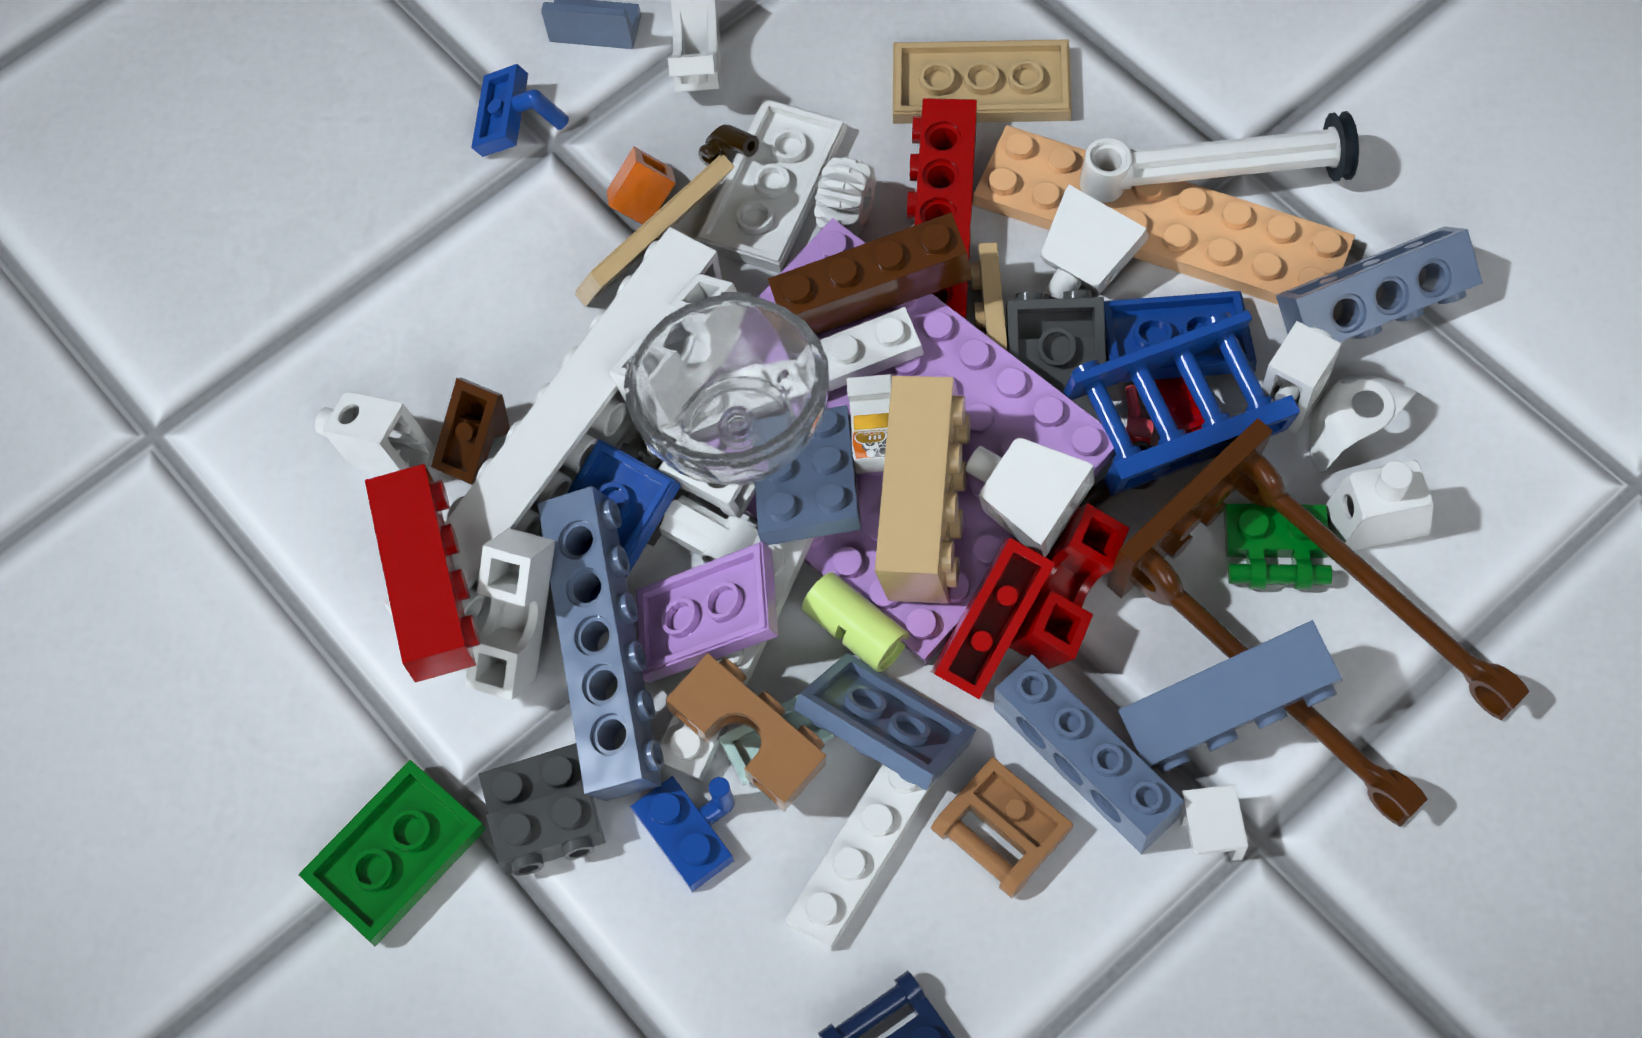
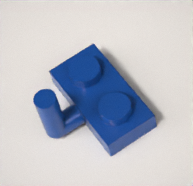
[471,64,569,157]
[630,776,735,892]

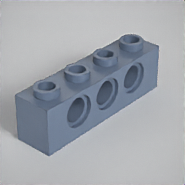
[1276,226,1483,342]
[994,655,1184,854]

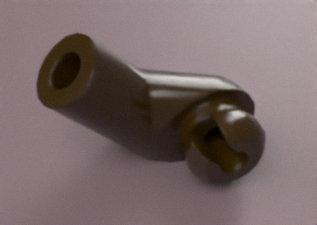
[698,124,759,166]

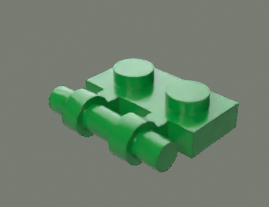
[1224,504,1332,590]

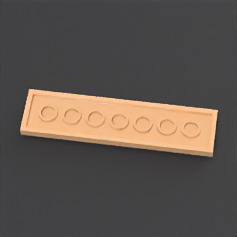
[973,125,1355,305]

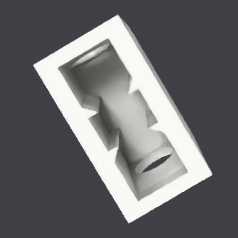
[1040,184,1149,299]
[315,392,436,476]
[966,438,1095,557]
[1326,460,1434,551]

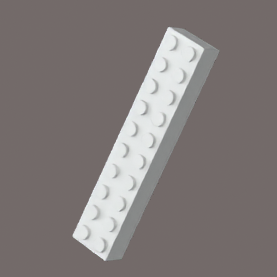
[383,227,722,633]

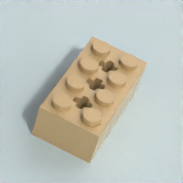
[875,376,971,604]

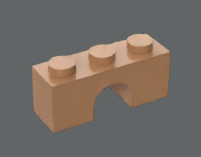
[665,653,826,812]

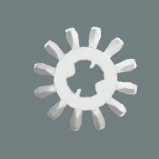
[814,157,877,236]

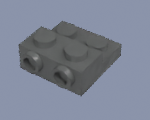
[1005,290,1107,393]
[478,743,606,876]

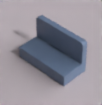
[541,0,641,49]

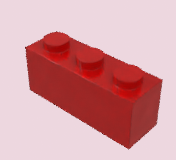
[930,538,1055,700]

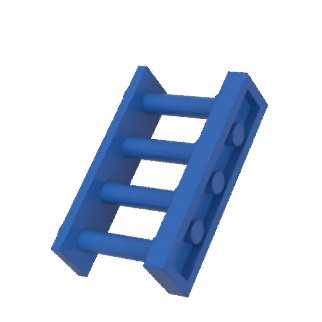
[1063,310,1300,496]

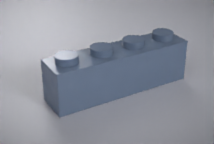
[1118,620,1343,774]

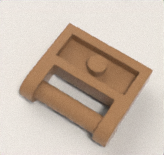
[931,756,1073,899]

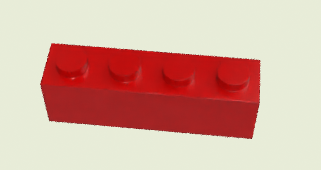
[365,463,480,683]

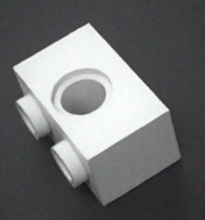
[1262,321,1342,434]

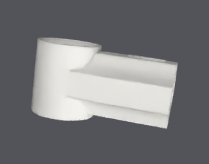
[659,495,758,563]

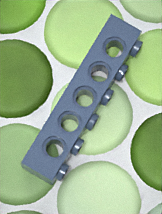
[538,486,664,801]

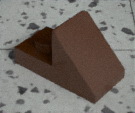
[431,377,510,485]

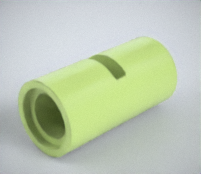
[801,572,910,672]

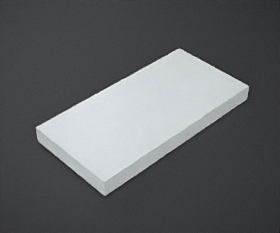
[695,98,847,273]

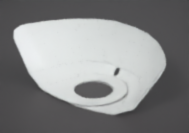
[1309,375,1422,472]

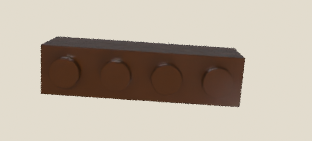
[768,212,972,344]

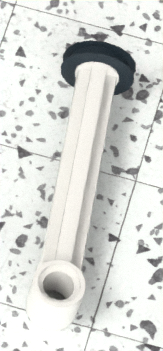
[1080,111,1359,203]

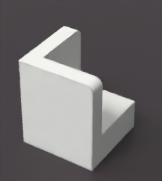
[1179,784,1248,861]

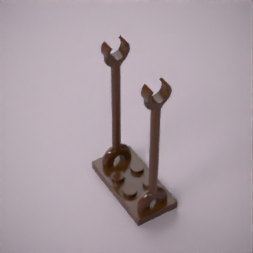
[1107,418,1530,827]

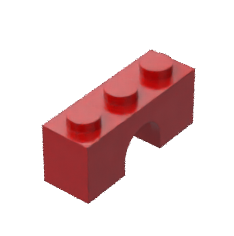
[1009,503,1129,670]

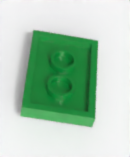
[298,760,486,947]

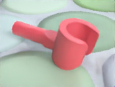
[1125,385,1154,444]

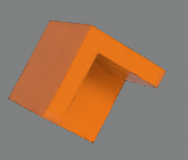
[607,146,676,225]

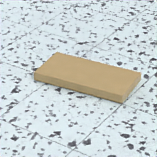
[893,39,1072,124]
[575,155,735,306]

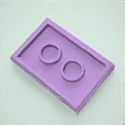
[636,541,778,683]

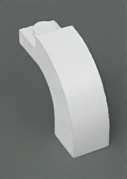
[668,0,721,92]

